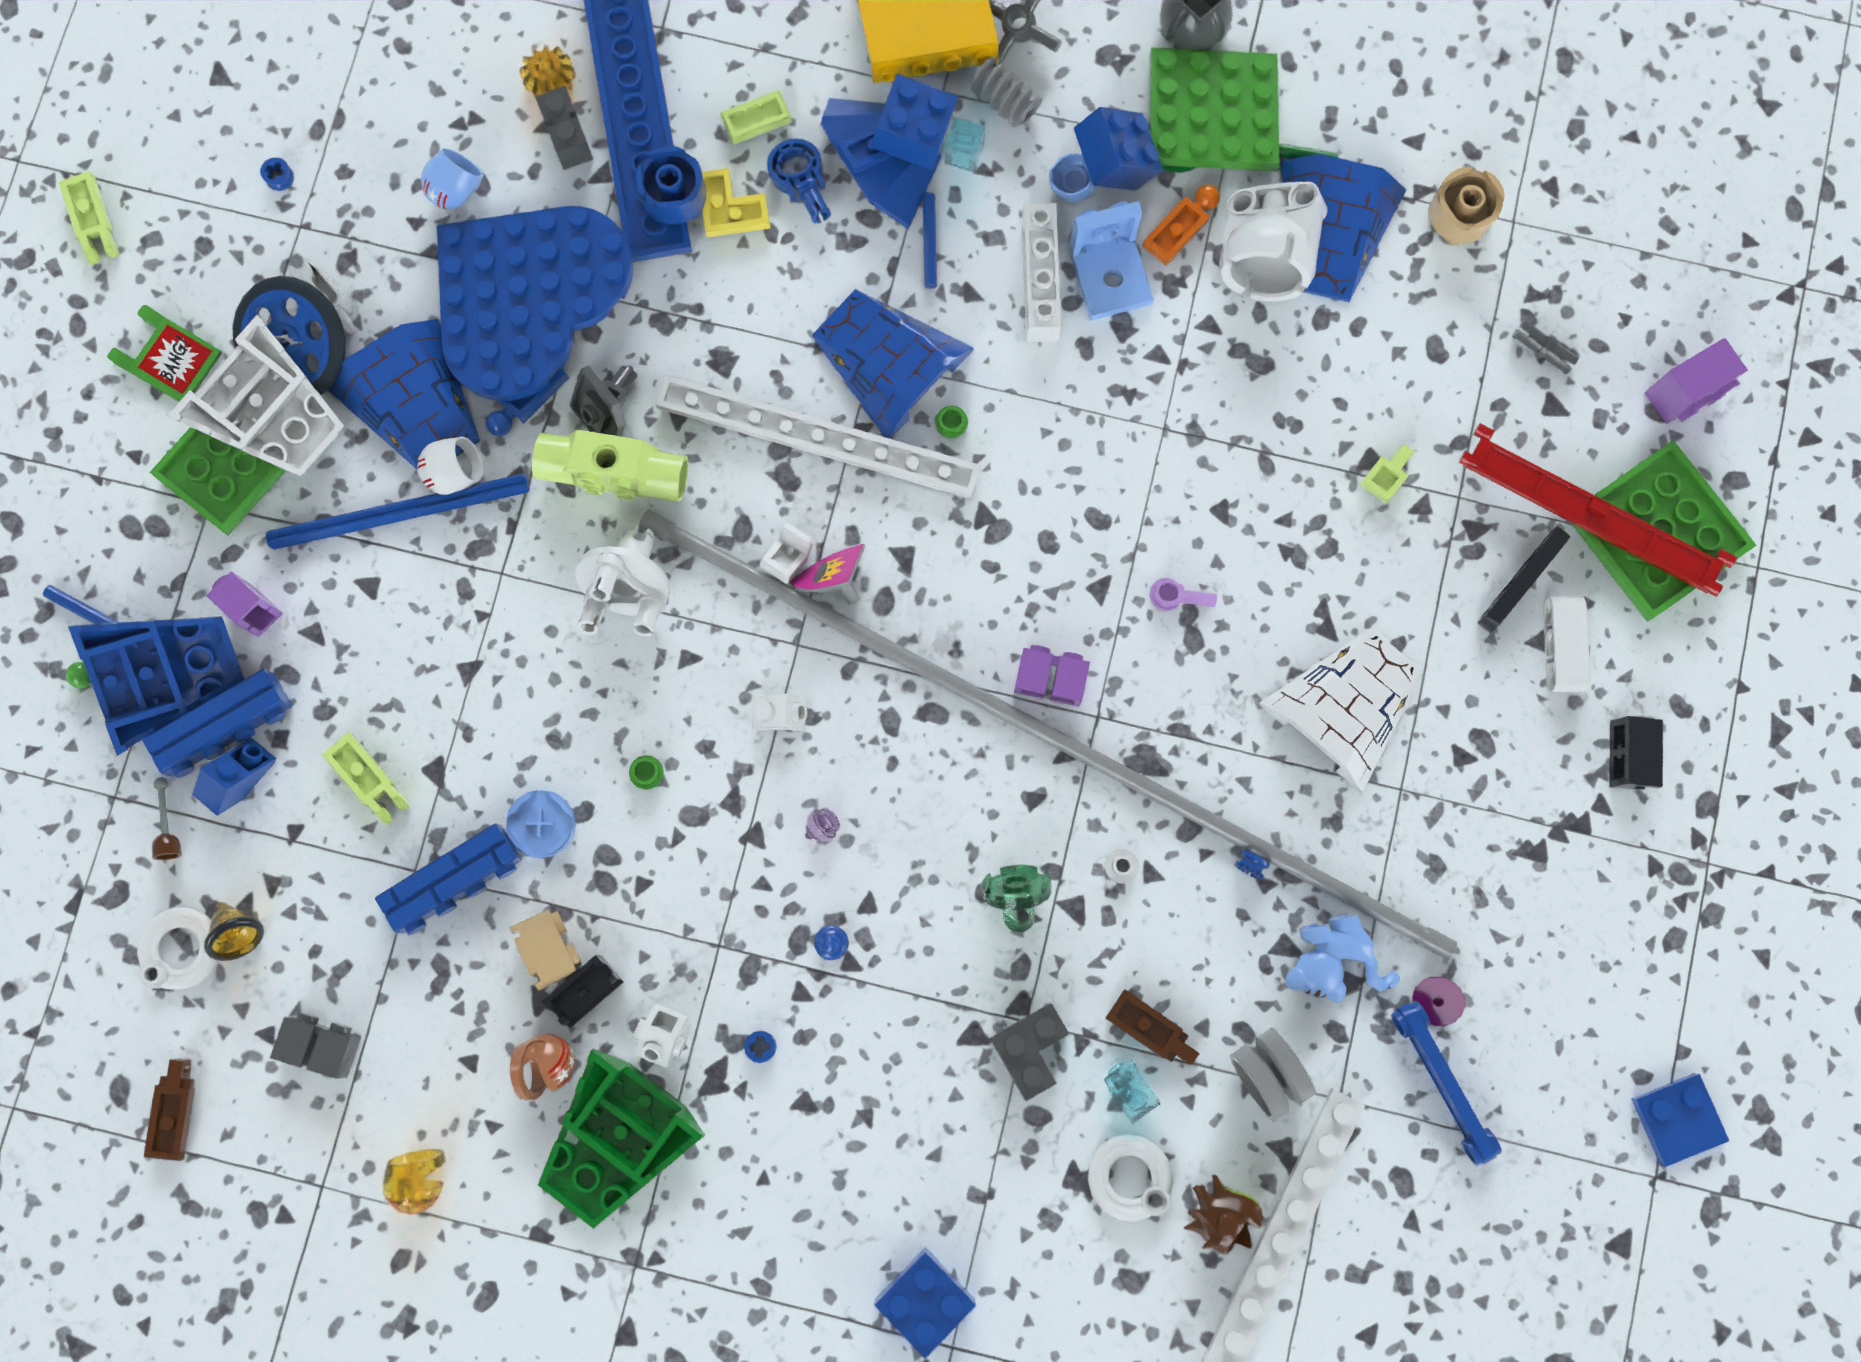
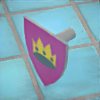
[790,543,865,604]

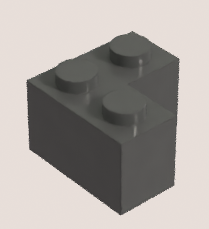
[989,1003,1069,1101]

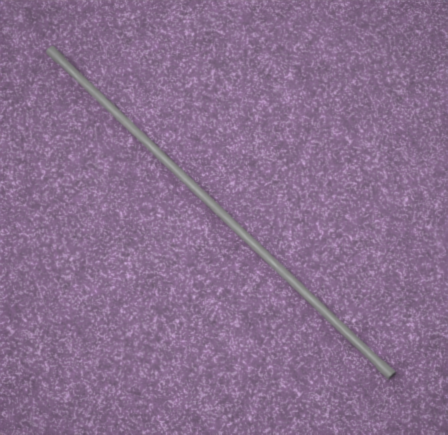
[639,509,1457,960]

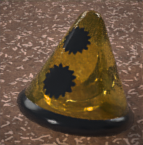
[204,902,264,961]

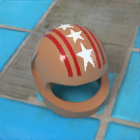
[510,1033,576,1100]

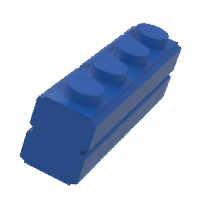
[142,668,292,778]
[375,823,522,936]

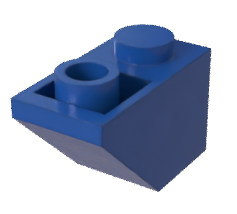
[192,737,277,816]

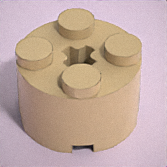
[1428,167,1505,246]
[509,909,582,991]

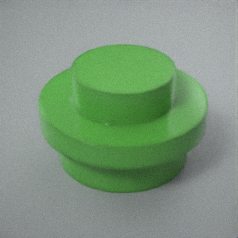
[935,406,968,439]
[629,755,664,790]

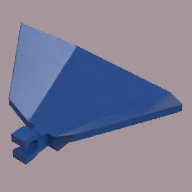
[820,98,949,229]

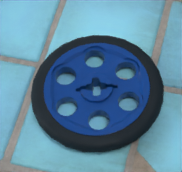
[232,276,346,395]

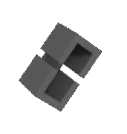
[535,86,594,170]
[270,1012,361,1079]

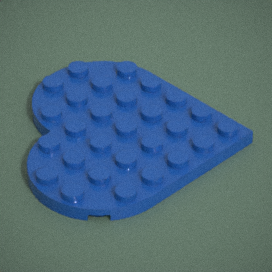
[437,206,634,401]

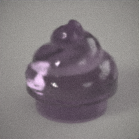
[805,807,840,841]

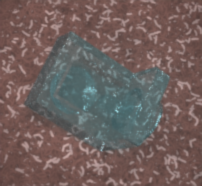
[1103,1060,1161,1124]

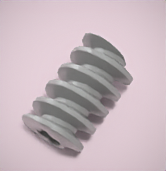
[971,57,1043,127]

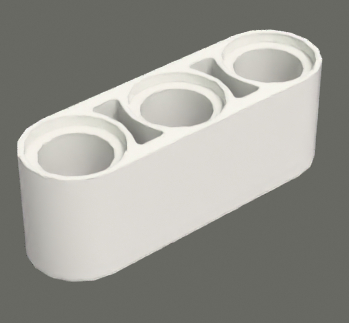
[1543,596,1590,693]

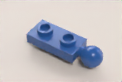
[486,368,570,437]

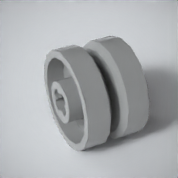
[1229,1028,1316,1122]

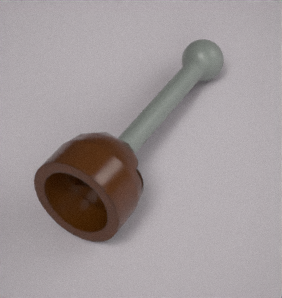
[151,777,182,860]

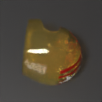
[382,1149,446,1214]

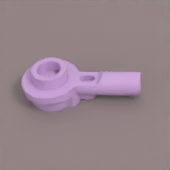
[1149,578,1217,611]

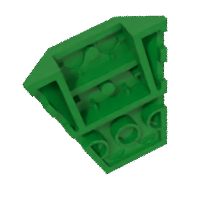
[538,1049,705,1229]

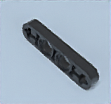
[1477,525,1571,633]

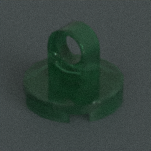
[982,864,1052,932]

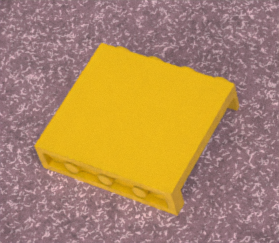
[857,0,998,83]

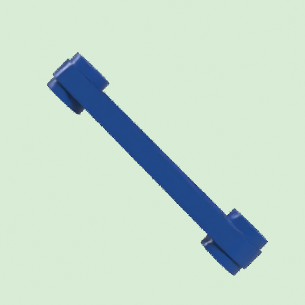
[1391,1000,1502,1166]

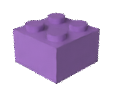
[1644,338,1748,424]

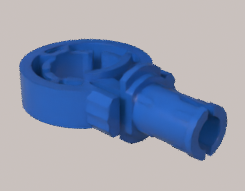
[767,138,831,224]

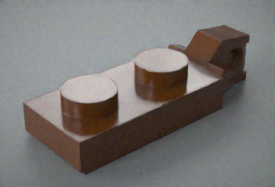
[1105,989,1200,1065]
[143,1058,195,1161]

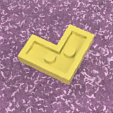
[702,168,771,238]

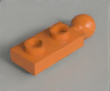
[1142,184,1220,266]

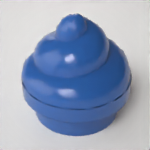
[814,925,849,960]

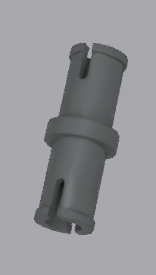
[1512,319,1579,375]

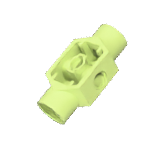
[532,429,688,502]

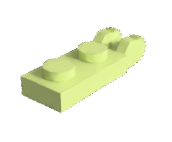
[58,171,119,265]
[322,732,410,825]

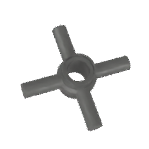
[989,0,1062,67]

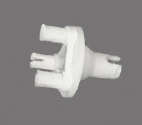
[575,524,670,636]

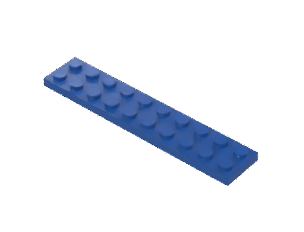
[584,0,693,262]

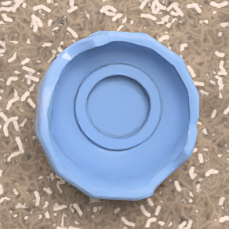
[1049,153,1096,203]

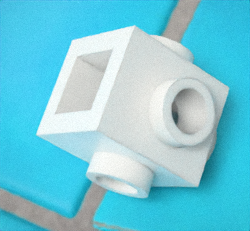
[633,1003,687,1068]

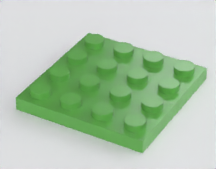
[1149,47,1279,171]
[1570,440,1757,622]

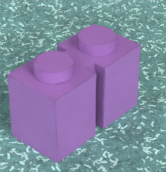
[206,571,283,637]
[1014,645,1090,707]

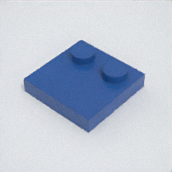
[1631,1073,1730,1167]

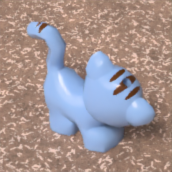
[1285,913,1400,1003]

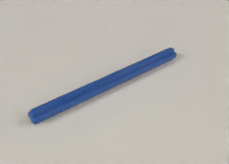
[266,474,530,550]

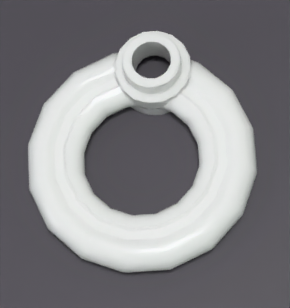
[137,907,221,990]
[1088,1134,1173,1221]

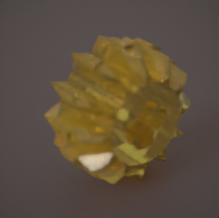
[520,44,576,97]

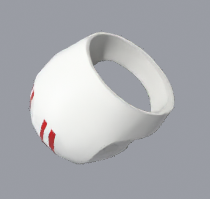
[417,437,483,495]

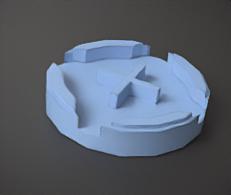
[506,790,576,859]

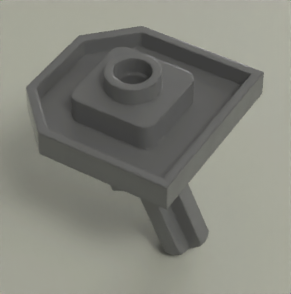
[569,365,637,437]

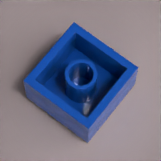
[871,73,958,171]
[1073,107,1163,191]
[874,1247,977,1359]

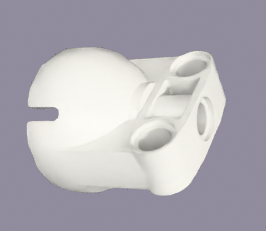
[1219,182,1327,301]

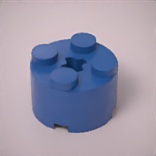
[636,146,706,224]

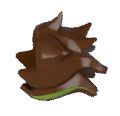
[1183,1175,1264,1254]

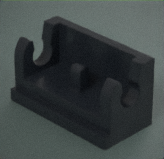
[1609,716,1663,790]
[541,955,624,1029]

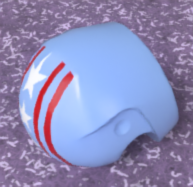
[421,148,484,209]

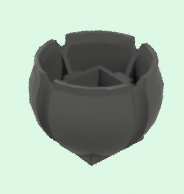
[1159,0,1233,50]

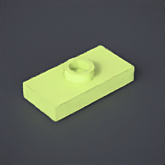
[720,90,792,145]

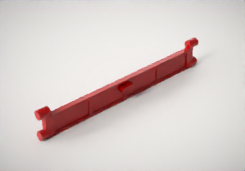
[1458,423,1737,597]

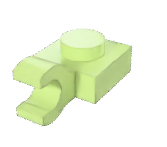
[1360,444,1415,504]

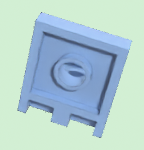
[1068,201,1154,321]

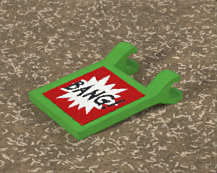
[107,305,223,402]

